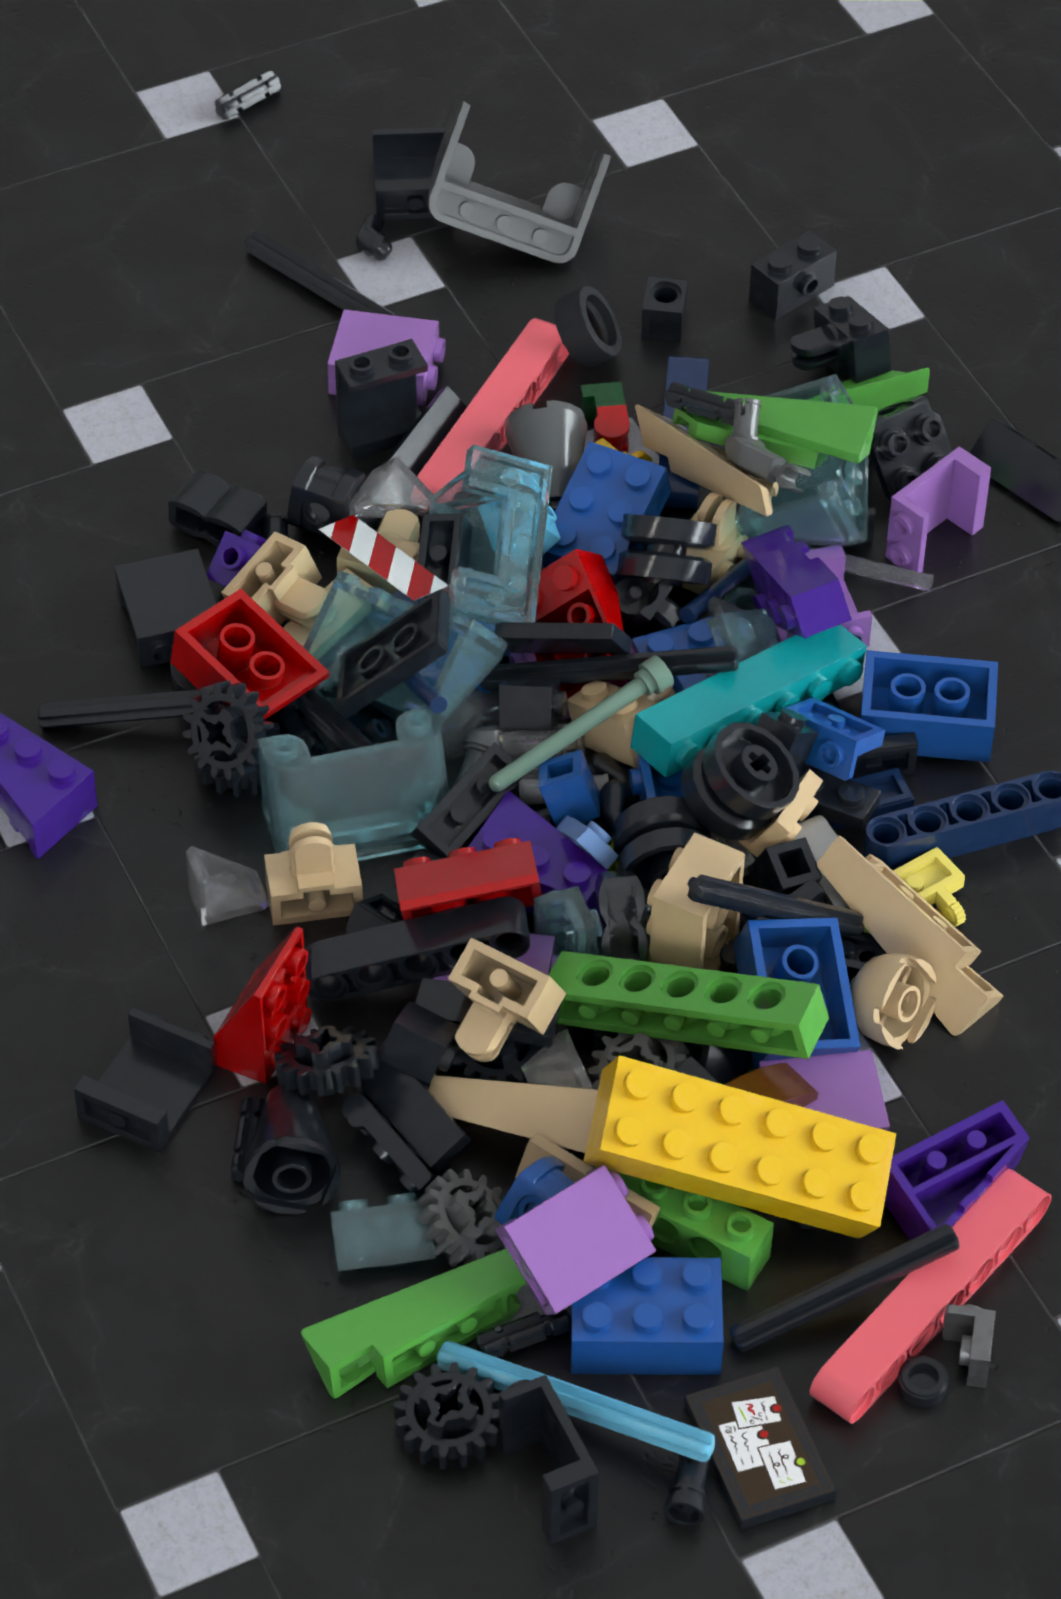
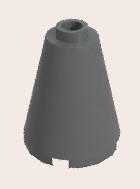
[505,400,588,512]

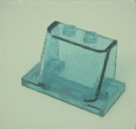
[417,445,553,625]

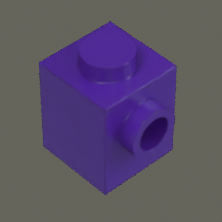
[206,529,267,587]

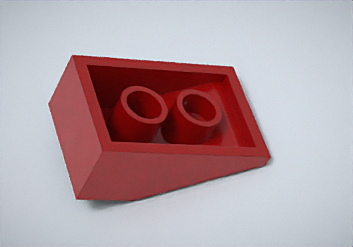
[170,589,330,720]

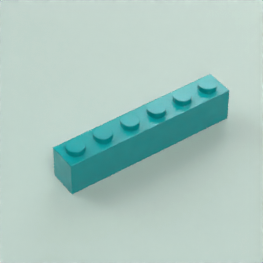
[630,624,867,778]

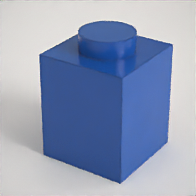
[538,750,600,827]

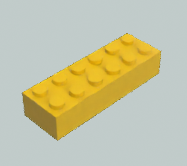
[583,1055,896,1239]

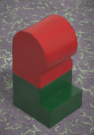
[580,382,630,453]

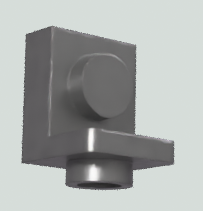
[942,1304,996,1388]

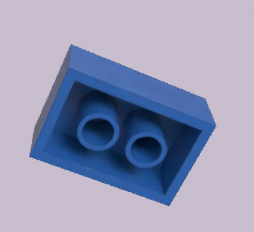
[540,441,672,585]
[860,650,998,762]
[733,918,861,1070]
[571,1257,724,1375]

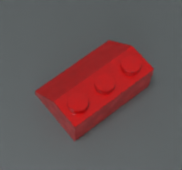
[394,838,544,920]

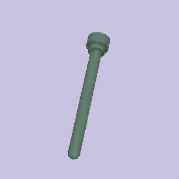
[489,655,674,792]

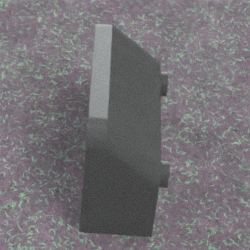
[427,100,611,263]

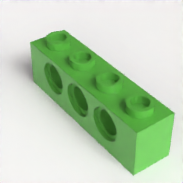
[591,1165,774,1291]

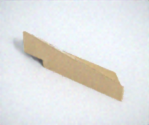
[635,404,779,517]
[817,836,1003,1036]
[429,1075,598,1153]

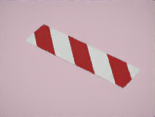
[319,515,448,601]

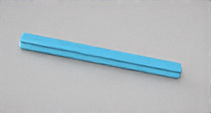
[436,1341,715,1462]

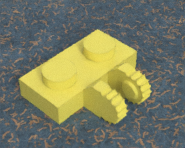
[893,847,966,927]

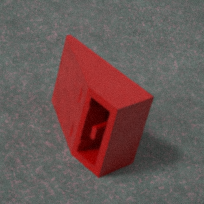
[508,549,623,699]
[213,927,312,1084]

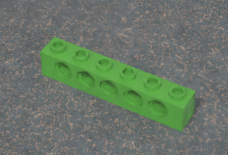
[548,951,829,1059]

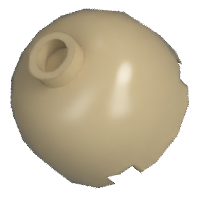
[850,953,937,1050]

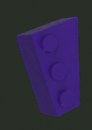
[741,525,852,638]
[0,713,98,860]
[468,790,608,936]
[884,1100,1030,1240]

